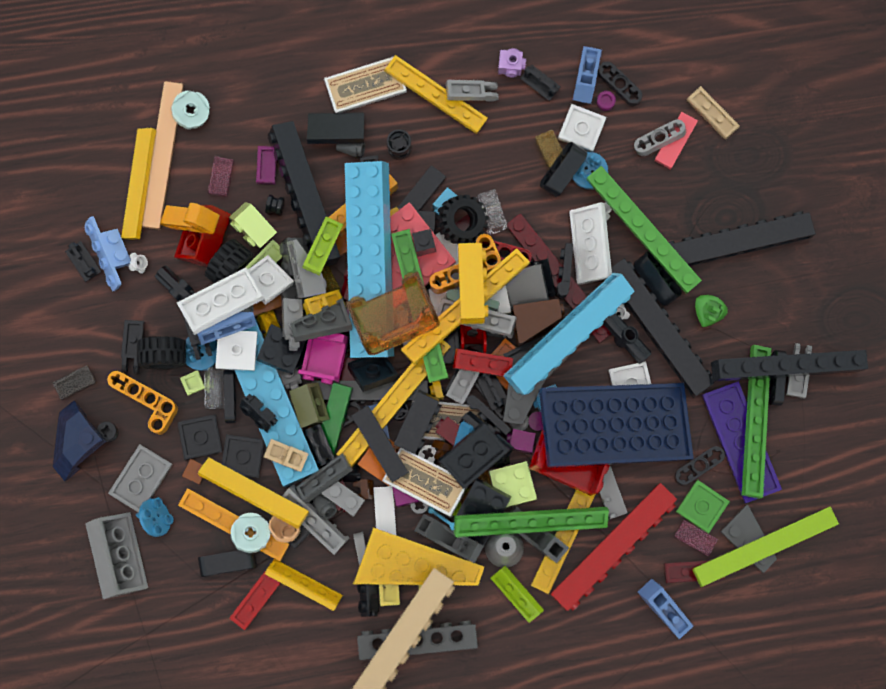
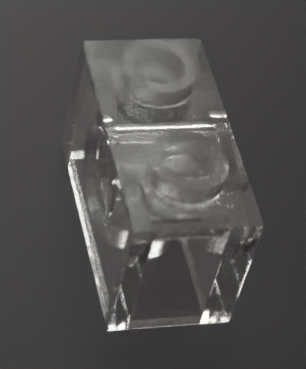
[477,189,507,235]

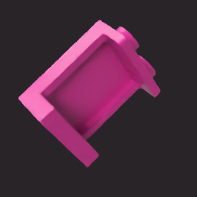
[298,333,349,385]

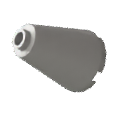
[485,533,524,568]

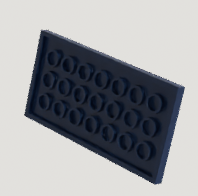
[539,383,694,467]

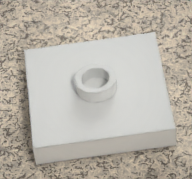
[558,104,607,152]
[248,255,294,305]
[215,331,258,371]

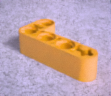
[160,203,220,234]
[429,234,501,294]
[107,371,178,435]

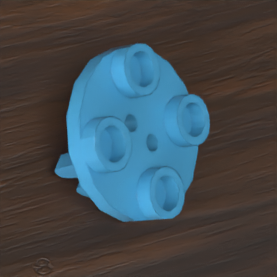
[572,152,608,190]
[185,337,217,371]
[136,498,173,537]

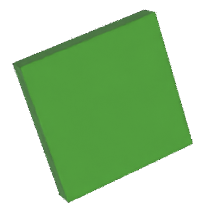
[675,479,730,534]

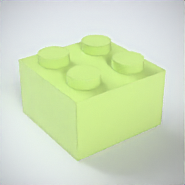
[229,202,277,248]
[489,461,537,509]

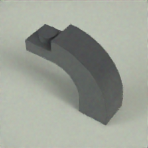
[510,506,569,563]
[414,514,484,563]

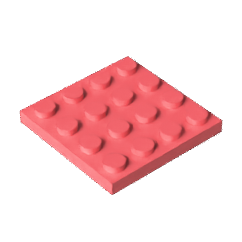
[390,202,456,309]

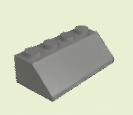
[85,512,148,599]

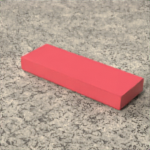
[654,112,698,170]

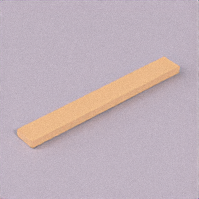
[142,81,184,230]

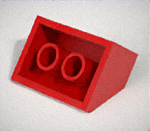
[174,205,231,267]

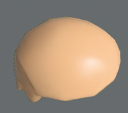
[269,516,300,543]

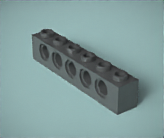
[357,621,478,660]

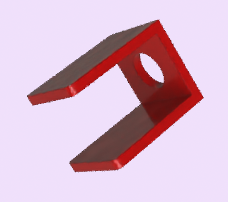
[459,324,487,353]

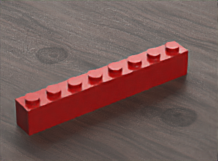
[550,483,677,611]

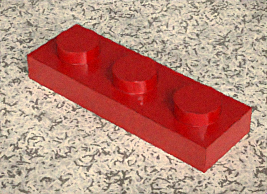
[453,349,513,377]
[229,571,281,630]

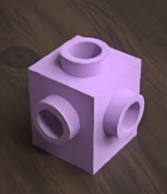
[498,49,526,77]

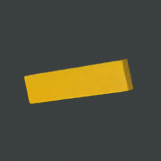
[265,559,343,611]

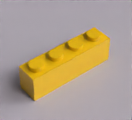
[458,243,488,324]

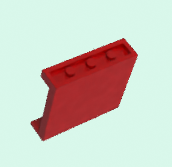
[529,428,610,496]

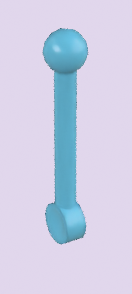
[427,507,454,530]

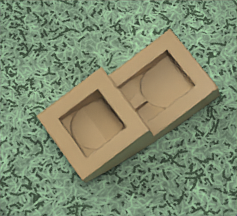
[263,439,308,472]

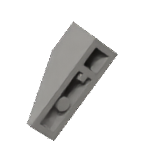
[287,240,327,298]

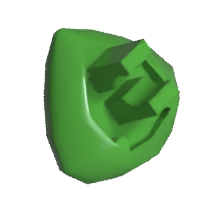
[695,295,728,327]

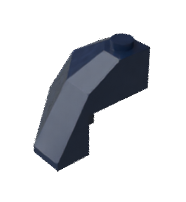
[53,400,106,482]

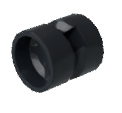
[387,129,412,160]

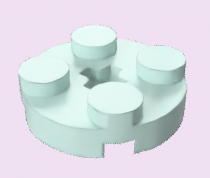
[171,91,209,129]
[231,513,270,553]

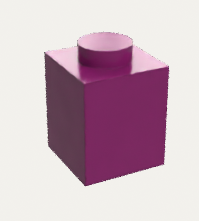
[506,429,536,454]

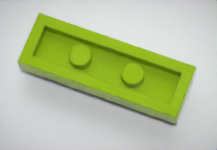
[302,217,343,276]
[491,566,544,623]

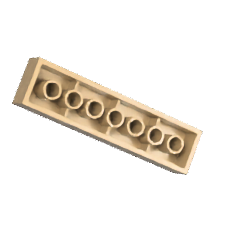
[352,568,455,689]

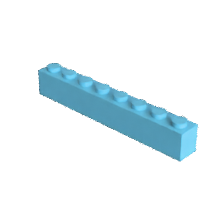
[503,273,635,395]

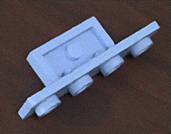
[85,217,131,291]

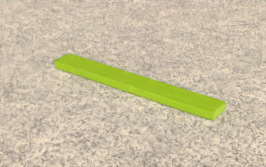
[692,507,839,587]

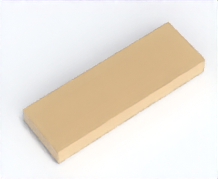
[687,86,740,140]

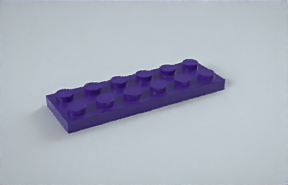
[702,381,782,503]

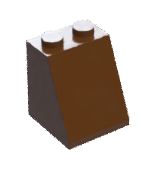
[511,299,565,347]

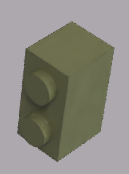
[289,382,330,428]

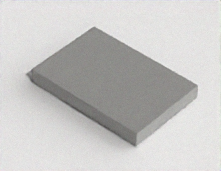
[108,444,173,512]

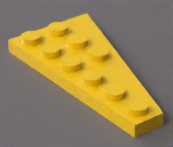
[353,527,484,586]

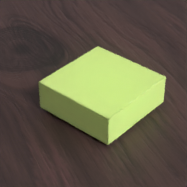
[180,370,206,396]

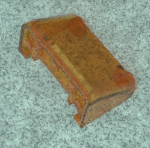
[345,271,440,355]

